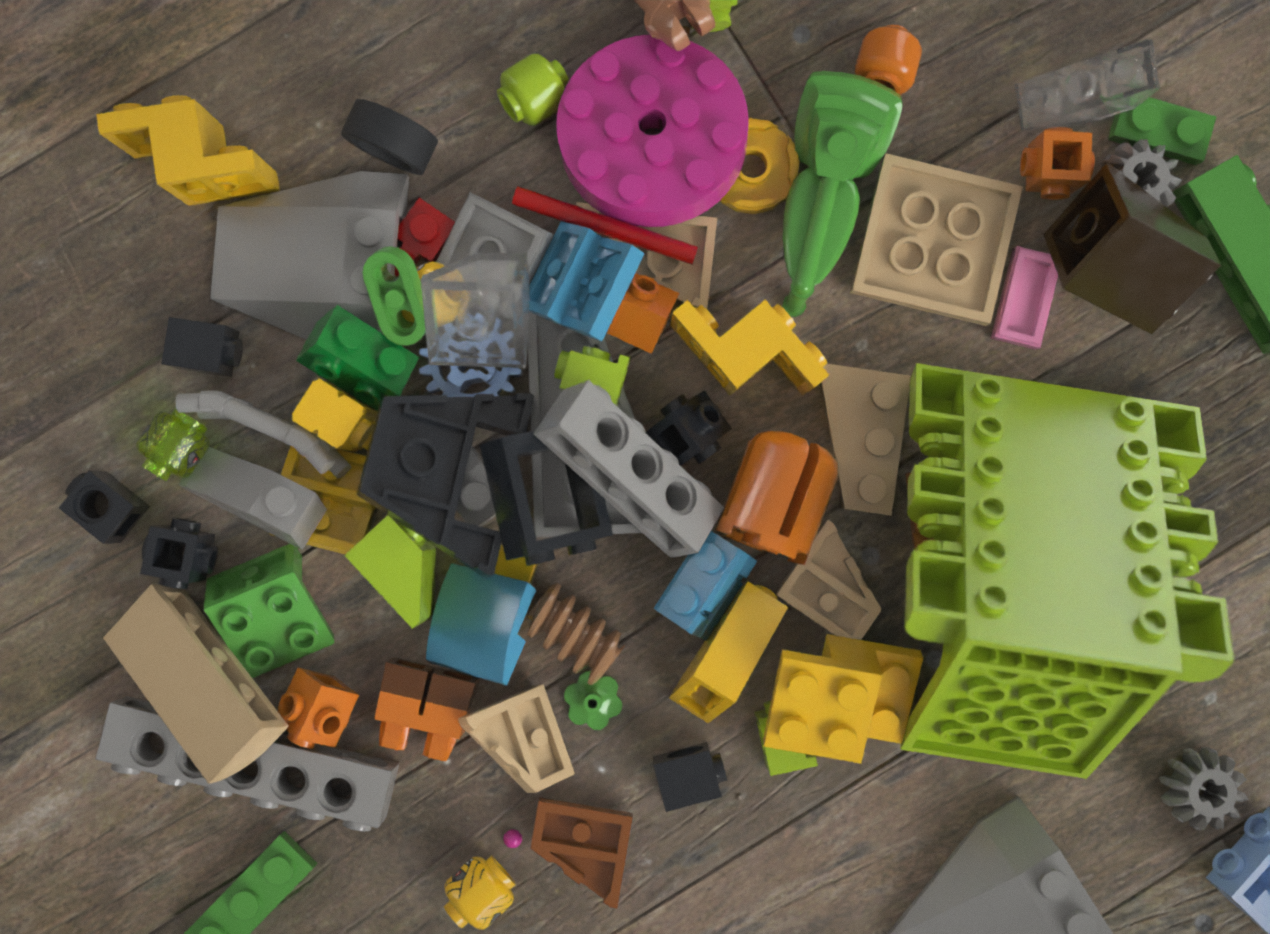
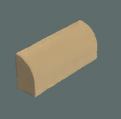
[103,584,289,784]

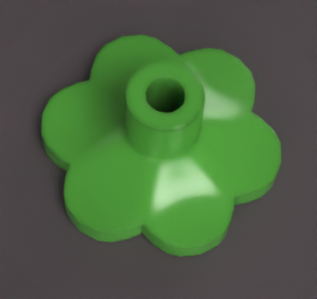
[564,671,622,730]

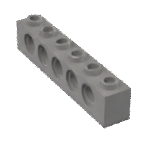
[95,696,400,831]

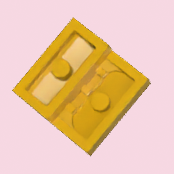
[269,446,375,554]

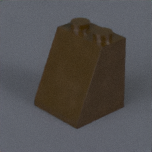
[1043,163,1221,334]

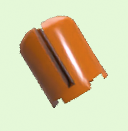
[714,431,839,565]

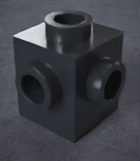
[645,390,732,466]
[140,518,218,589]

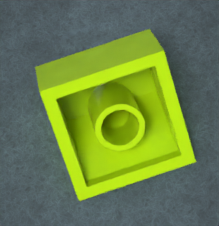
[344,515,436,629]

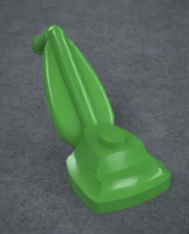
[782,71,903,317]

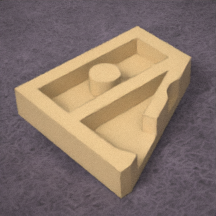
[458,684,575,793]

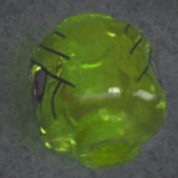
[136,408,210,481]

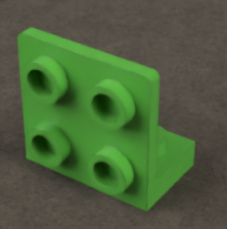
[203,544,334,678]

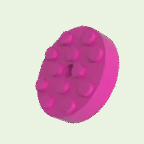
[557,35,749,227]

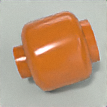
[855,25,922,94]

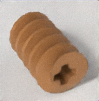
[522,582,626,686]

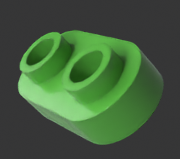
[363,246,431,346]

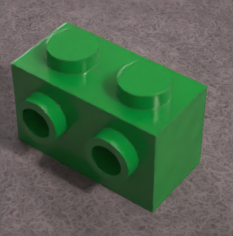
[295,305,419,411]

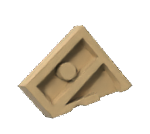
[775,519,882,640]

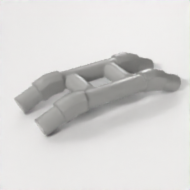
[175,391,351,479]

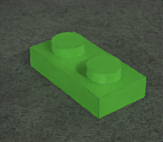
[1108,90,1217,166]

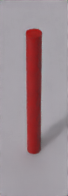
[512,186,698,265]

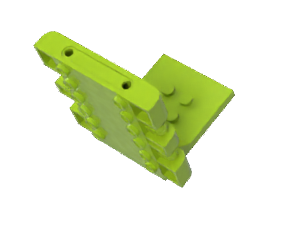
[900,363,1234,779]

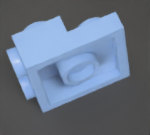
[1206,806,1270,934]

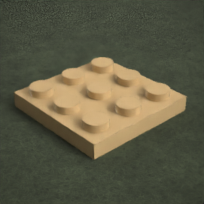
[850,153,1023,326]

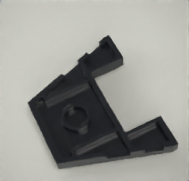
[356,393,534,578]

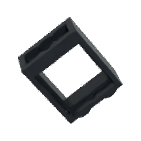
[479,431,613,566]

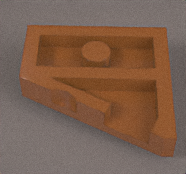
[530,797,633,909]

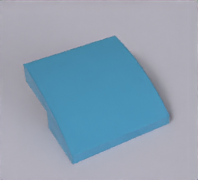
[520,221,645,341]
[426,563,536,685]

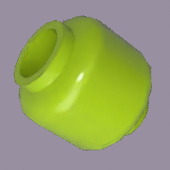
[497,54,569,126]

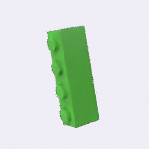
[1173,155,1270,354]

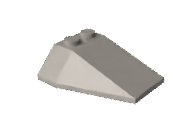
[210,171,409,340]
[887,796,1113,934]

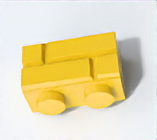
[292,379,378,452]

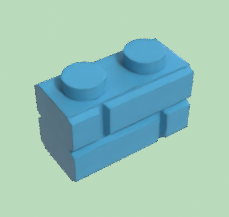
[653,531,757,641]

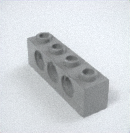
[533,380,724,558]

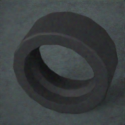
[341,99,438,175]

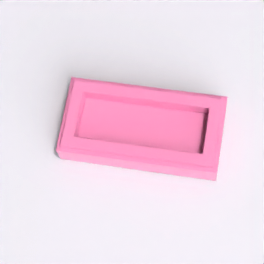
[991,246,1058,350]

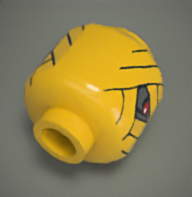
[443,856,516,930]

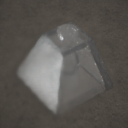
[421,252,530,368]

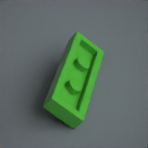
[184,831,318,934]

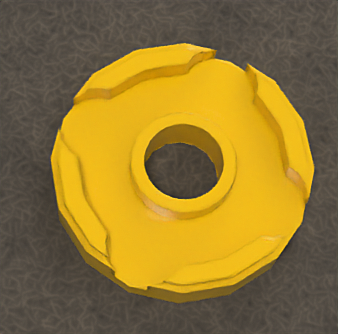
[720,118,800,214]

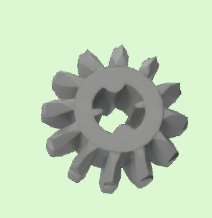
[1100,139,1183,207]
[1159,747,1249,830]

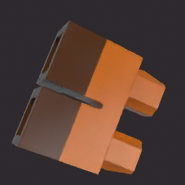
[374,657,480,761]

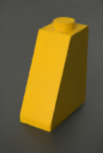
[669,581,788,723]

